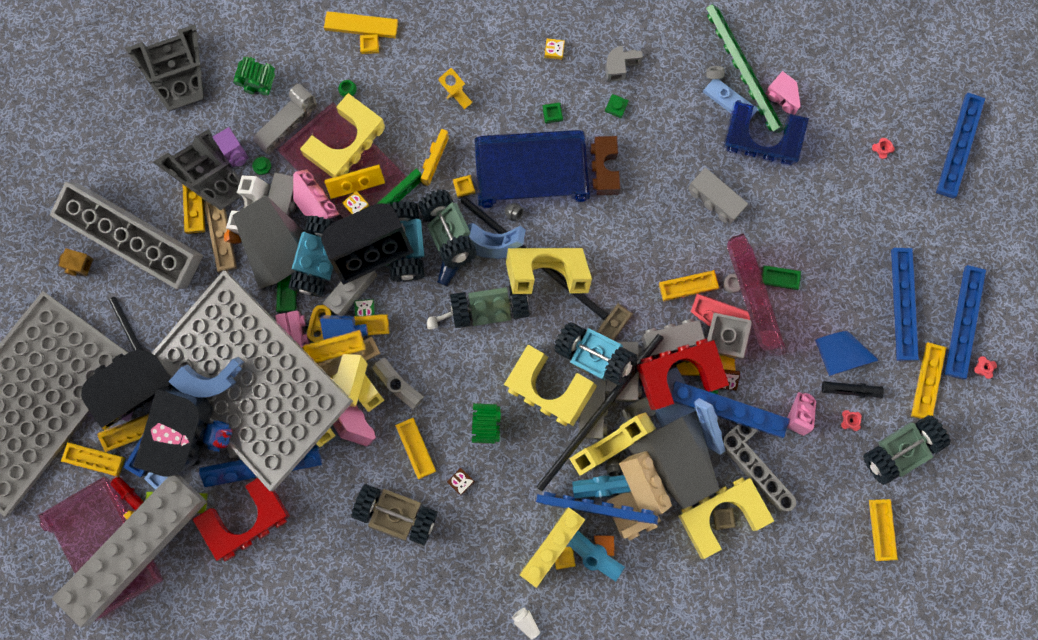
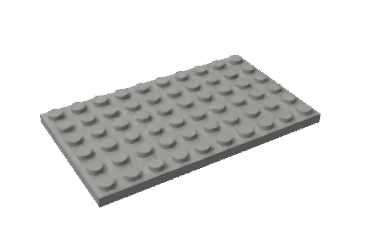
[152,270,353,491]
[0,291,128,517]

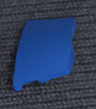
[815,331,878,376]

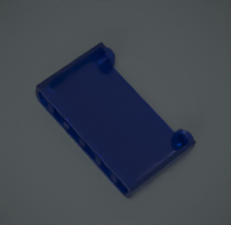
[474,130,590,208]

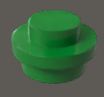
[338,80,357,97]
[252,157,271,175]

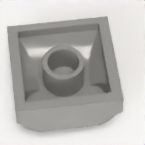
[707,313,753,359]

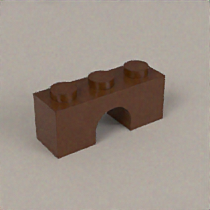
[590,136,620,195]

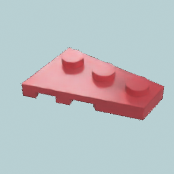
[691,293,752,326]

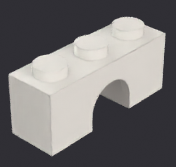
[226,175,271,236]

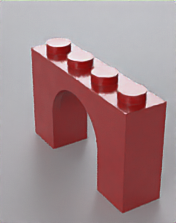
[636,338,729,410]
[193,478,290,562]

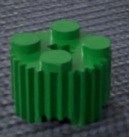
[233,56,275,96]
[472,403,501,444]

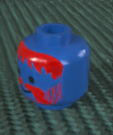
[203,420,232,451]

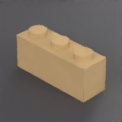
[619,451,672,515]

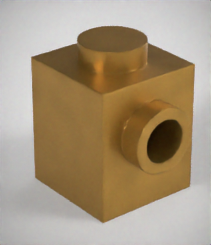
[58,248,93,276]

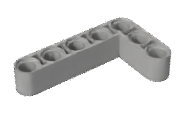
[722,407,796,512]

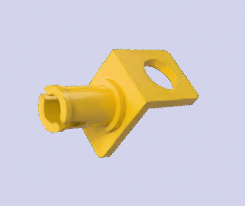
[438,68,472,109]

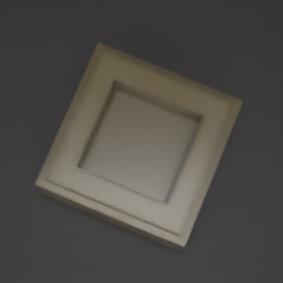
[712,507,736,530]

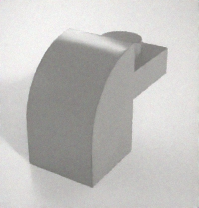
[605,46,643,82]

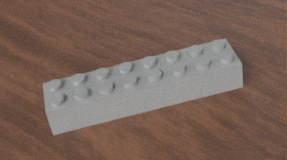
[50,181,204,289]
[52,474,207,628]

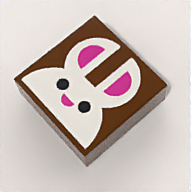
[720,369,740,391]
[447,468,475,496]

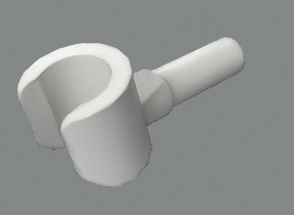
[427,312,452,329]

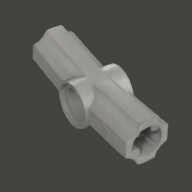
[372,357,424,410]

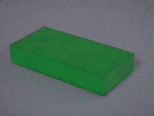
[760,265,801,290]
[276,274,297,313]

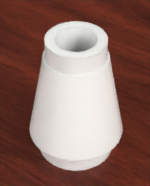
[512,608,540,640]

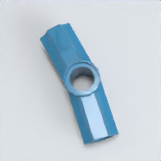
[572,475,631,499]
[568,531,625,582]

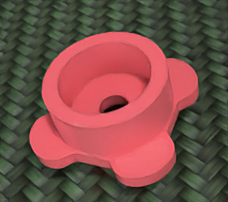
[872,138,895,159]
[974,356,997,379]
[841,410,862,431]

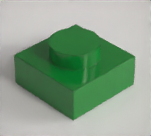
[605,94,629,118]

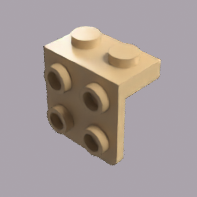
[607,492,661,540]

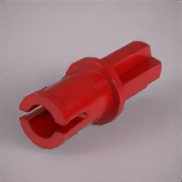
[110,476,145,511]

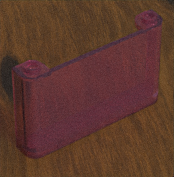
[727,233,787,356]
[38,477,163,622]

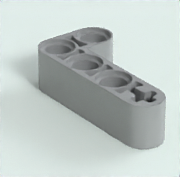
[253,84,317,154]

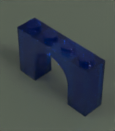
[723,102,809,166]

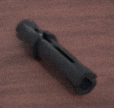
[822,381,884,399]

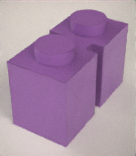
[213,127,249,168]

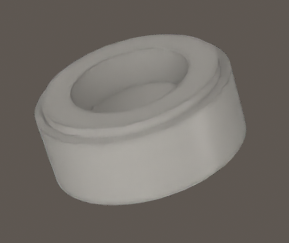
[706,66,725,79]
[723,274,743,293]

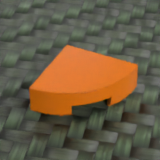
[224,229,242,244]
[594,536,614,556]

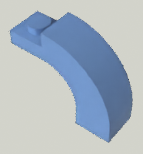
[467,223,526,259]
[168,357,244,397]

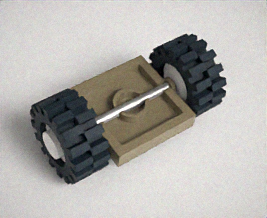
[351,484,438,546]

